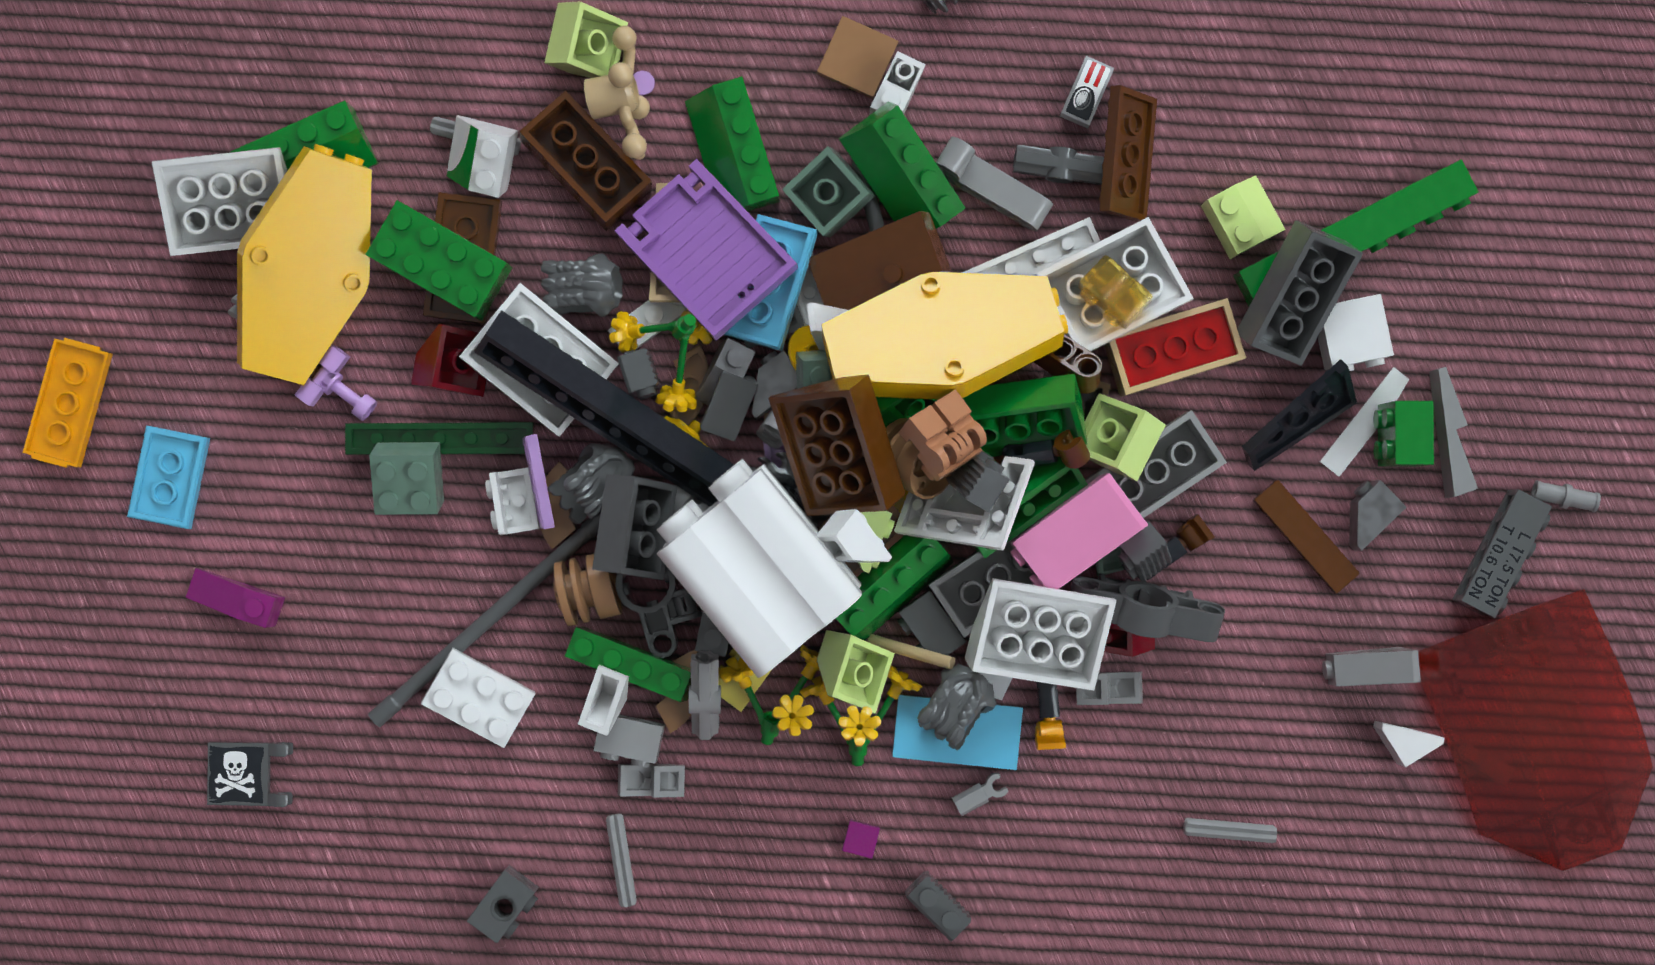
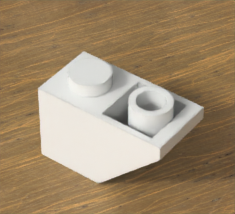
[869,51,926,115]
[816,509,892,563]

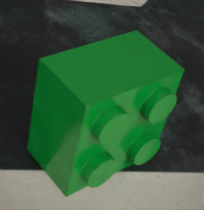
[1373,401,1434,467]

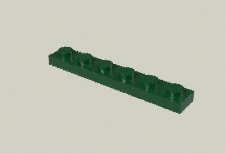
[345,422,534,455]

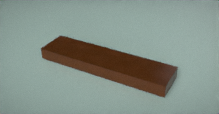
[1253,479,1360,594]

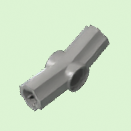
[689,651,721,740]

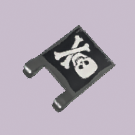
[207,742,293,807]

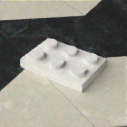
[421,648,535,748]

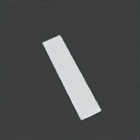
[1320,367,1409,476]

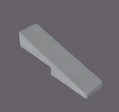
[1429,367,1478,498]

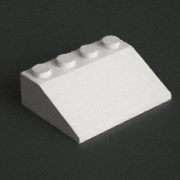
[152,147,287,256]
[1036,217,1194,351]
[459,283,619,437]
[965,578,1117,691]

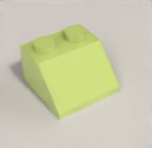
[544,1,628,78]
[1201,176,1286,259]
[1085,393,1166,481]
[817,630,895,713]

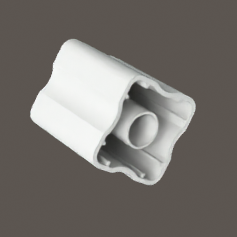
[657,459,862,678]

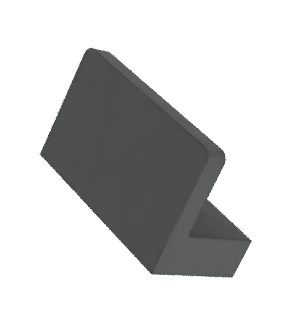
[700,371,758,442]

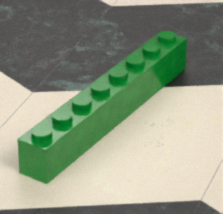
[1233,159,1479,306]

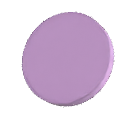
[633,71,655,95]

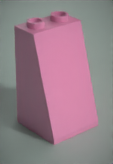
[1010,473,1148,589]

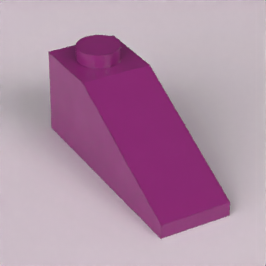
[185,568,285,628]

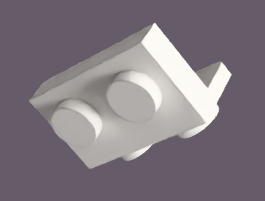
[485,467,540,535]

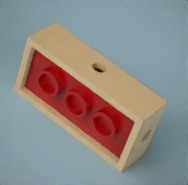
[1104,298,1246,398]

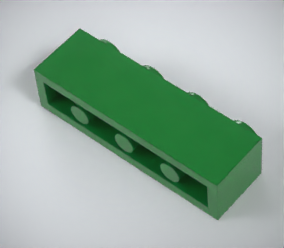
[973,457,1088,558]
[565,627,691,702]

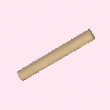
[868,634,955,670]

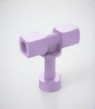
[295,345,378,421]

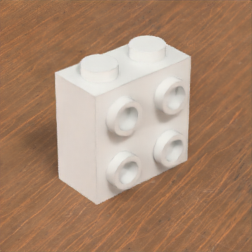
[1318,294,1394,371]

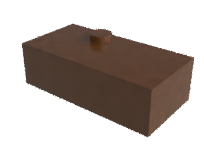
[519,90,652,231]
[809,211,952,310]

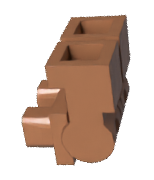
[898,389,987,481]

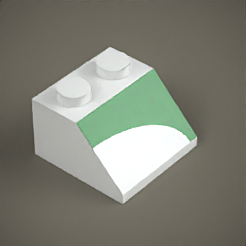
[446,115,518,198]

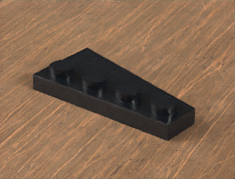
[1242,359,1357,471]

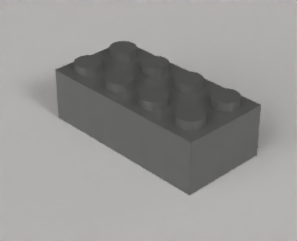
[1237,220,1363,366]

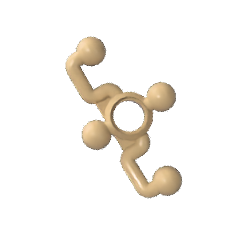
[584,26,650,160]

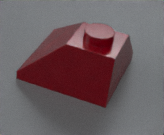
[411,324,487,397]

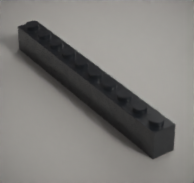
[474,310,734,507]

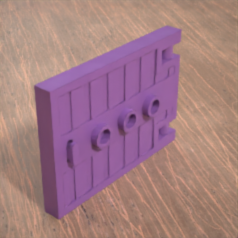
[614,159,798,341]

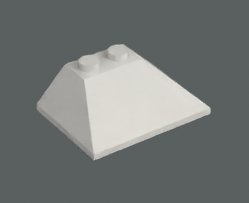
[894,456,1035,551]

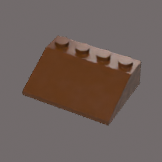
[768,374,906,516]

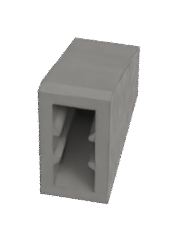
[1322,647,1421,686]

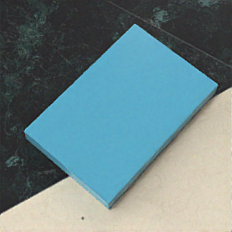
[127,425,210,529]

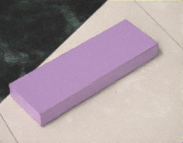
[522,434,555,529]

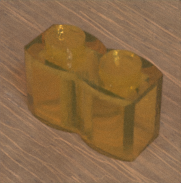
[1078,254,1153,329]

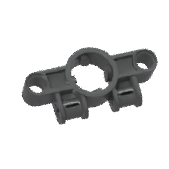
[616,566,702,658]
[1070,573,1225,642]

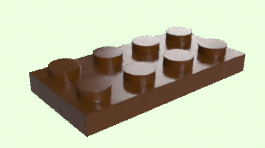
[1099,85,1157,222]
[423,192,502,324]

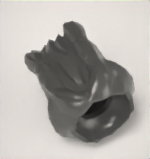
[541,254,623,317]
[548,443,635,524]
[917,664,997,751]

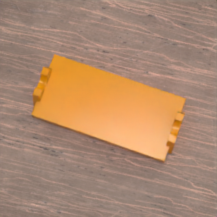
[22,338,113,468]

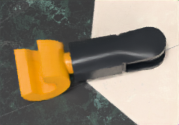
[1035,682,1066,750]

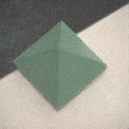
[1095,547,1124,577]

